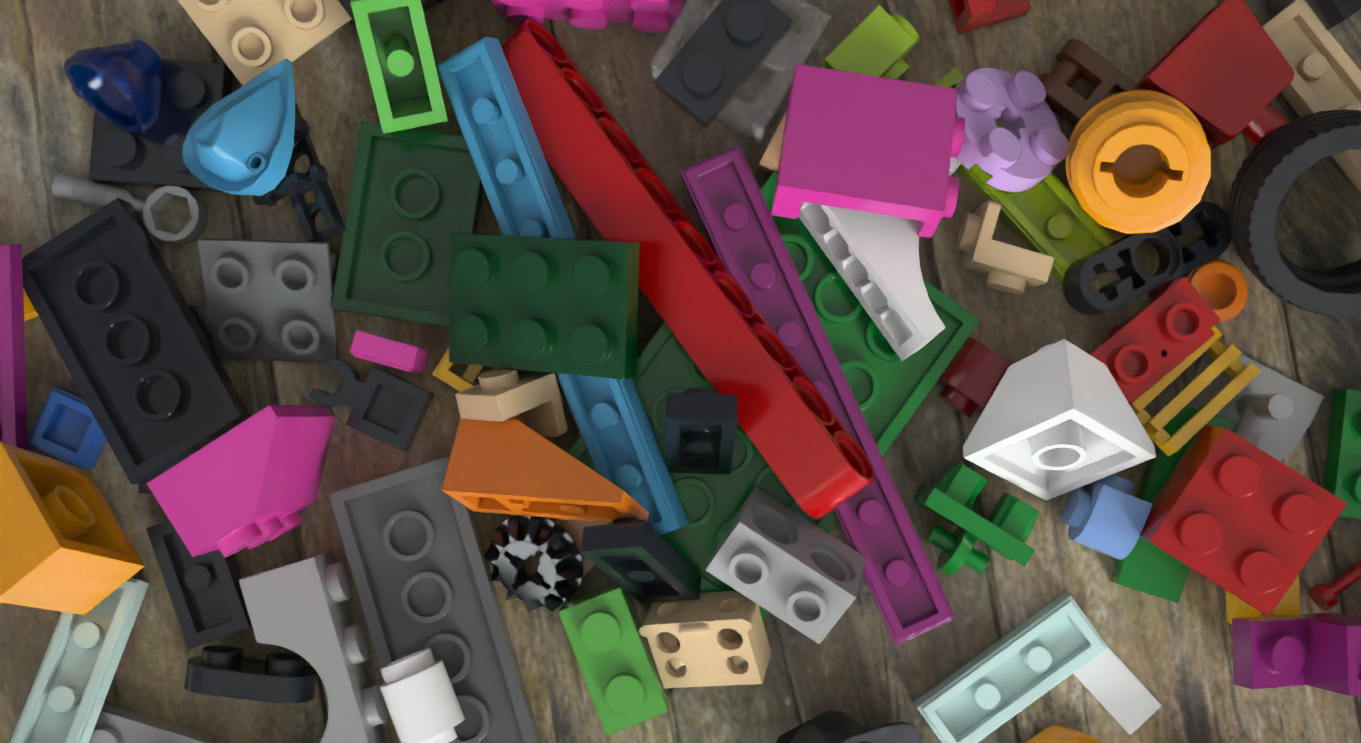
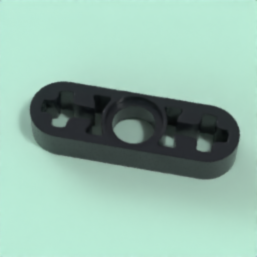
[1063,201,1232,315]

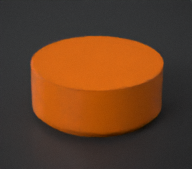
[1180,259,1248,322]

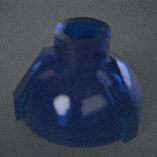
[64,39,164,134]

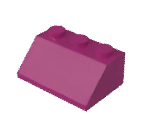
[147,405,336,558]

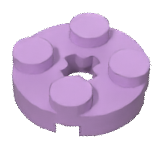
[954,68,1070,192]

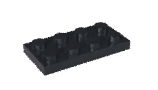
[22,198,251,484]

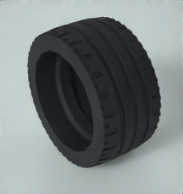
[1228,110,1361,317]

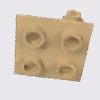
[177,0,352,85]

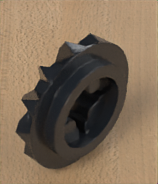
[484,515,584,612]

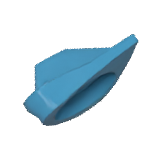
[182,58,295,196]

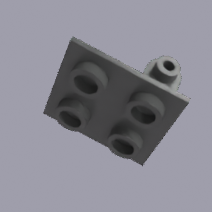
[198,238,340,362]

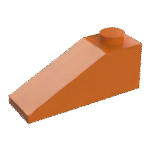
[441,415,649,522]

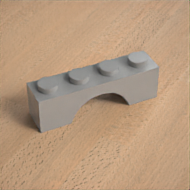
[239,550,389,743]

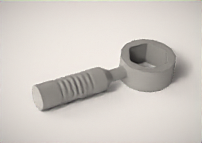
[52,173,208,244]

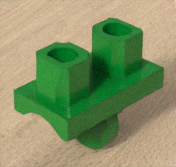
[913,461,1039,576]

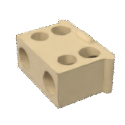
[639,591,772,689]

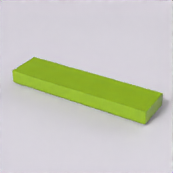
[934,67,1115,285]

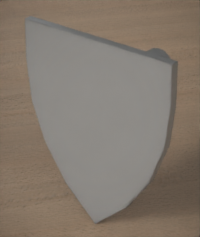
[1186,346,1324,462]

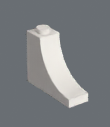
[798,157,962,361]

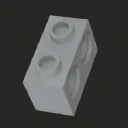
[705,486,866,644]

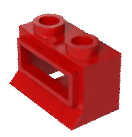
[1087,276,1221,405]

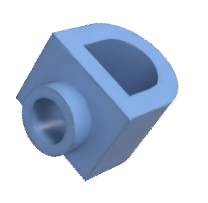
[1062,474,1153,560]

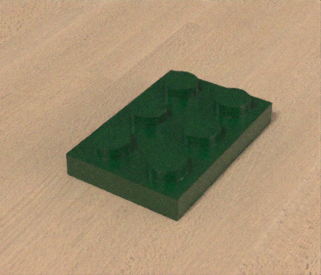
[331,121,484,328]
[449,232,640,380]

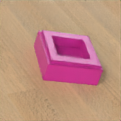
[350,330,431,374]

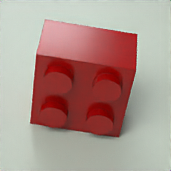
[1140,425,1347,617]

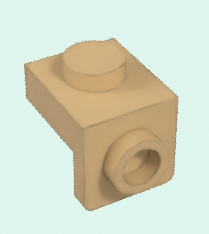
[955,199,1055,294]
[455,368,568,437]

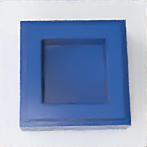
[27,386,107,470]

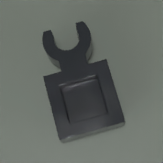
[310,358,435,451]

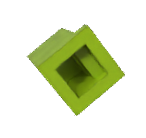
[821,5,920,80]

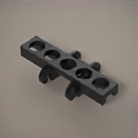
[252,100,346,242]

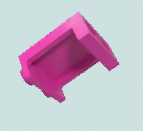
[771,64,965,238]

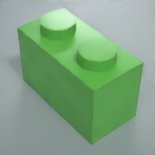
[350,0,448,134]
[558,581,669,736]

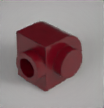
[938,337,1012,418]

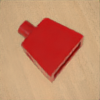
[1137,0,1294,150]

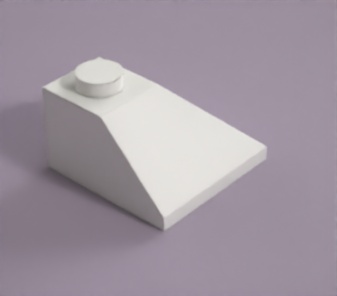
[963,339,1156,501]

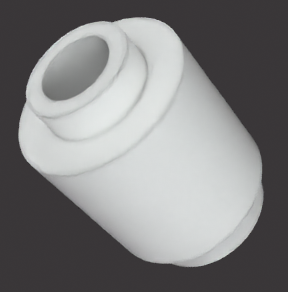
[380,647,465,743]

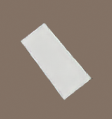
[1073,648,1162,735]

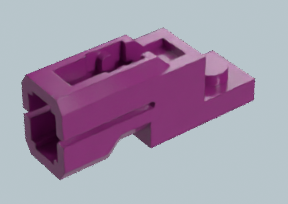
[1232,612,1361,696]

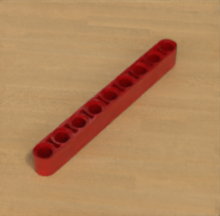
[501,19,875,519]

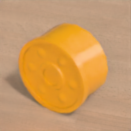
[1065,89,1211,234]

